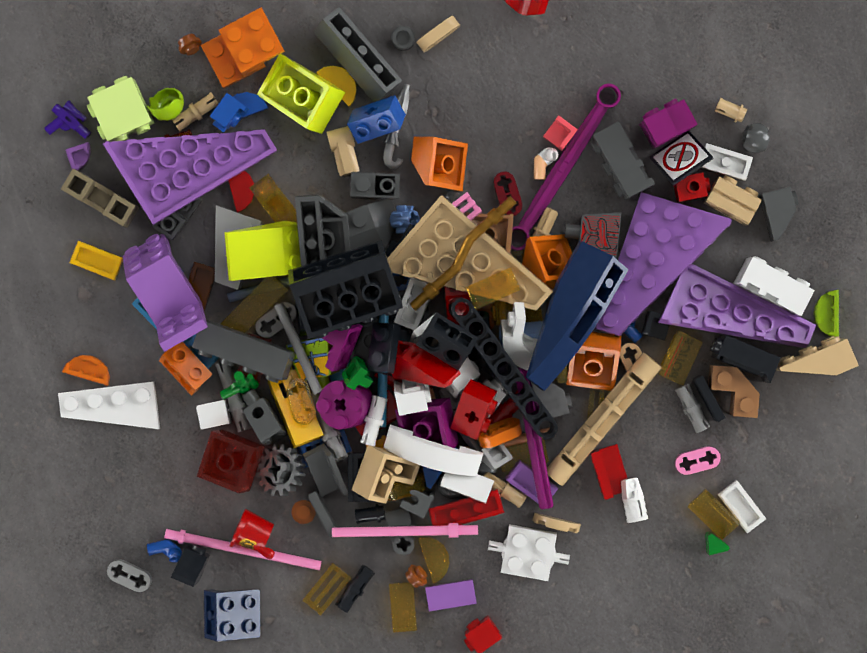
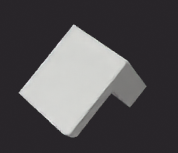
[196,399,232,429]

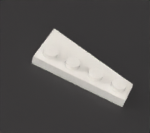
[58,381,160,429]

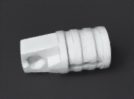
[621,478,648,523]

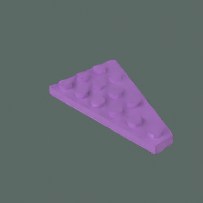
[595,192,732,337]

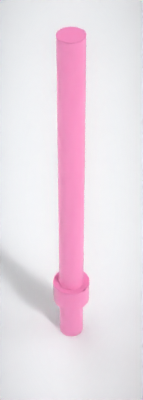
[332,523,478,538]

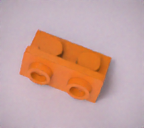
[159,341,212,396]

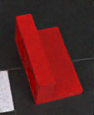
[590,444,628,500]

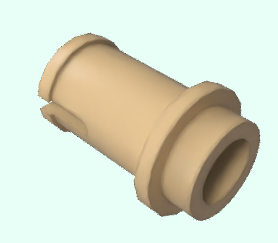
[715,98,747,123]

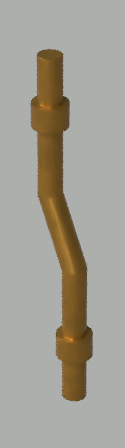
[409,196,517,311]

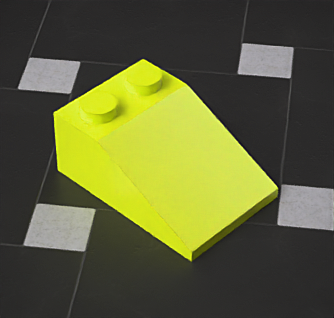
[257,54,345,134]
[224,221,301,281]

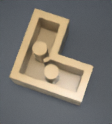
[352,445,420,504]

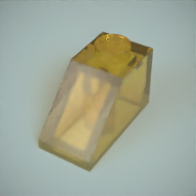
[250,173,297,222]

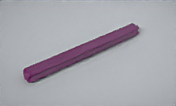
[516,367,553,509]

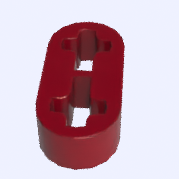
[493,171,522,216]

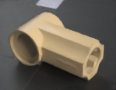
[327,126,360,177]

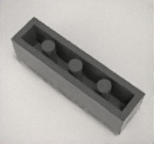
[313,7,402,102]
[192,320,295,383]

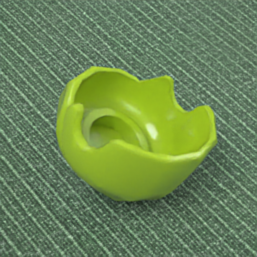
[146,88,184,121]

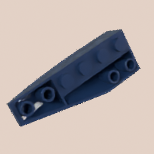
[526,241,629,391]

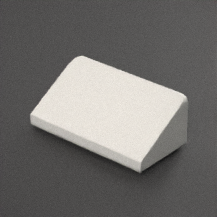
[440,472,494,504]

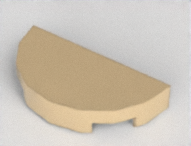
[533,513,581,533]

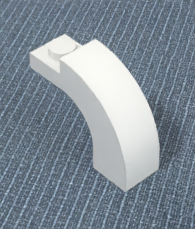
[500,302,538,370]

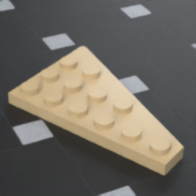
[388,195,553,310]

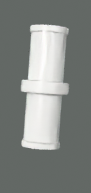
[360,395,388,446]

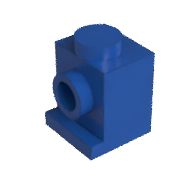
[210,93,249,133]

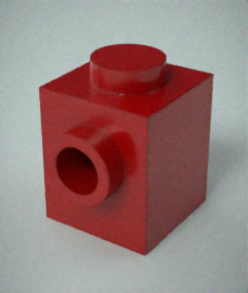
[674,172,711,203]
[464,615,502,653]

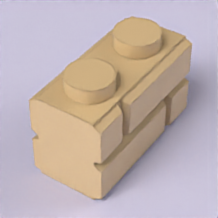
[704,175,762,226]

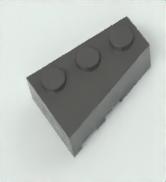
[590,121,655,200]

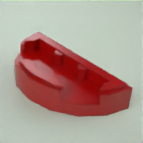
[228,171,255,213]

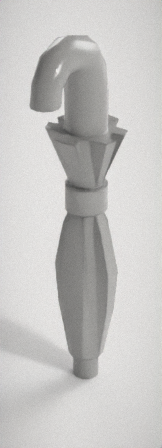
[382,84,410,169]

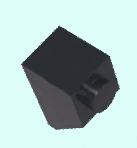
[171,544,210,587]

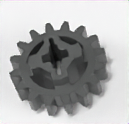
[255,444,306,497]

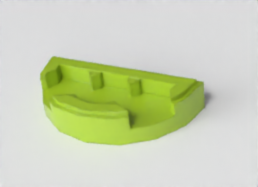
[813,290,839,337]

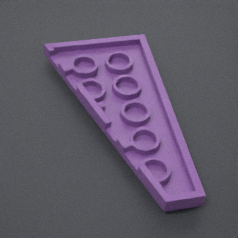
[658,264,816,348]

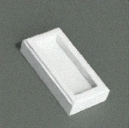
[717,480,766,533]

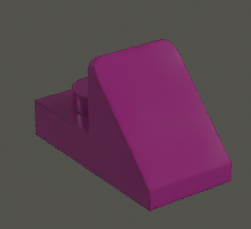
[322,324,363,372]

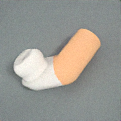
[534,147,559,180]

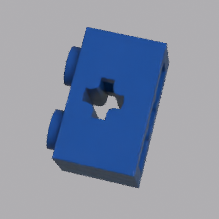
[347,95,406,144]

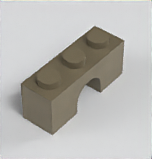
[61,169,140,228]

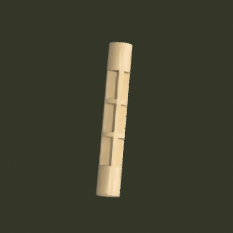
[547,352,662,486]

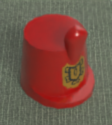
[229,509,275,559]

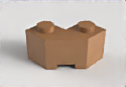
[708,365,760,418]

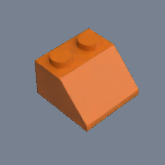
[566,332,622,391]

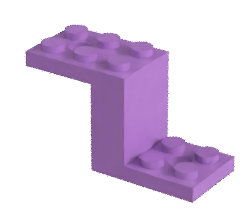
[122,234,208,352]

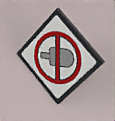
[649,130,714,186]

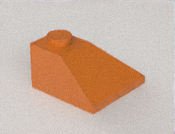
[411,136,468,191]
[522,234,572,290]

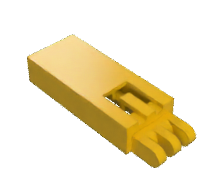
[267,367,324,448]

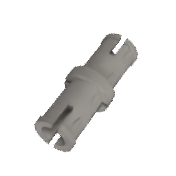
[675,383,710,433]

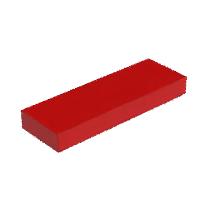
[428,489,504,526]

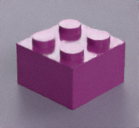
[395,397,459,448]

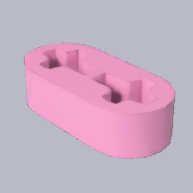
[674,446,721,475]

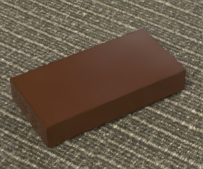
[188,262,215,313]

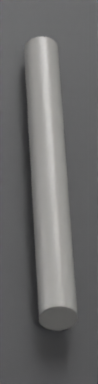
[274,302,322,395]

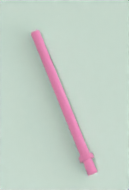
[164,529,322,570]

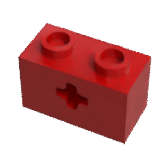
[450,379,498,440]

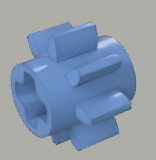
[390,205,420,234]

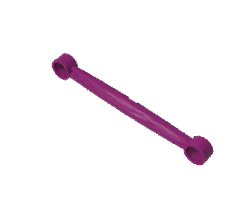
[511,84,621,251]

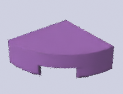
[65,142,91,171]

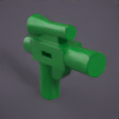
[220,371,259,400]

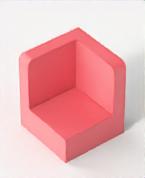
[543,115,578,151]

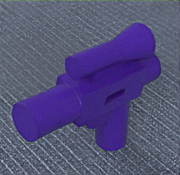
[44,100,92,140]

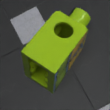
[286,338,340,390]

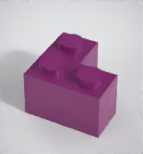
[639,98,698,149]

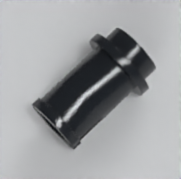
[355,504,386,524]

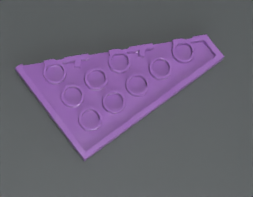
[103,129,277,225]

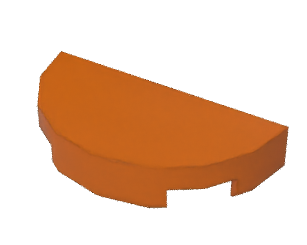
[62,355,110,386]

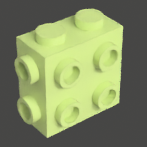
[87,76,155,142]

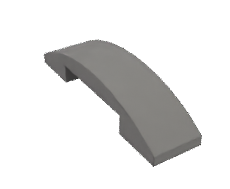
[439,388,513,471]

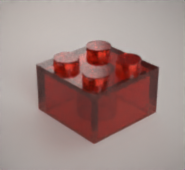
[197,429,265,494]

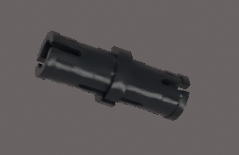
[335,564,375,613]

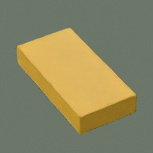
[69,241,123,280]

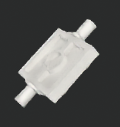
[488,524,570,581]

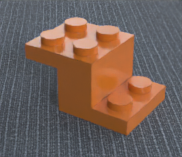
[201,7,285,89]

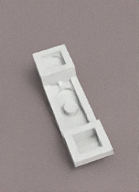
[383,425,483,476]

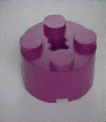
[316,380,372,430]

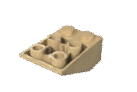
[776,336,859,375]

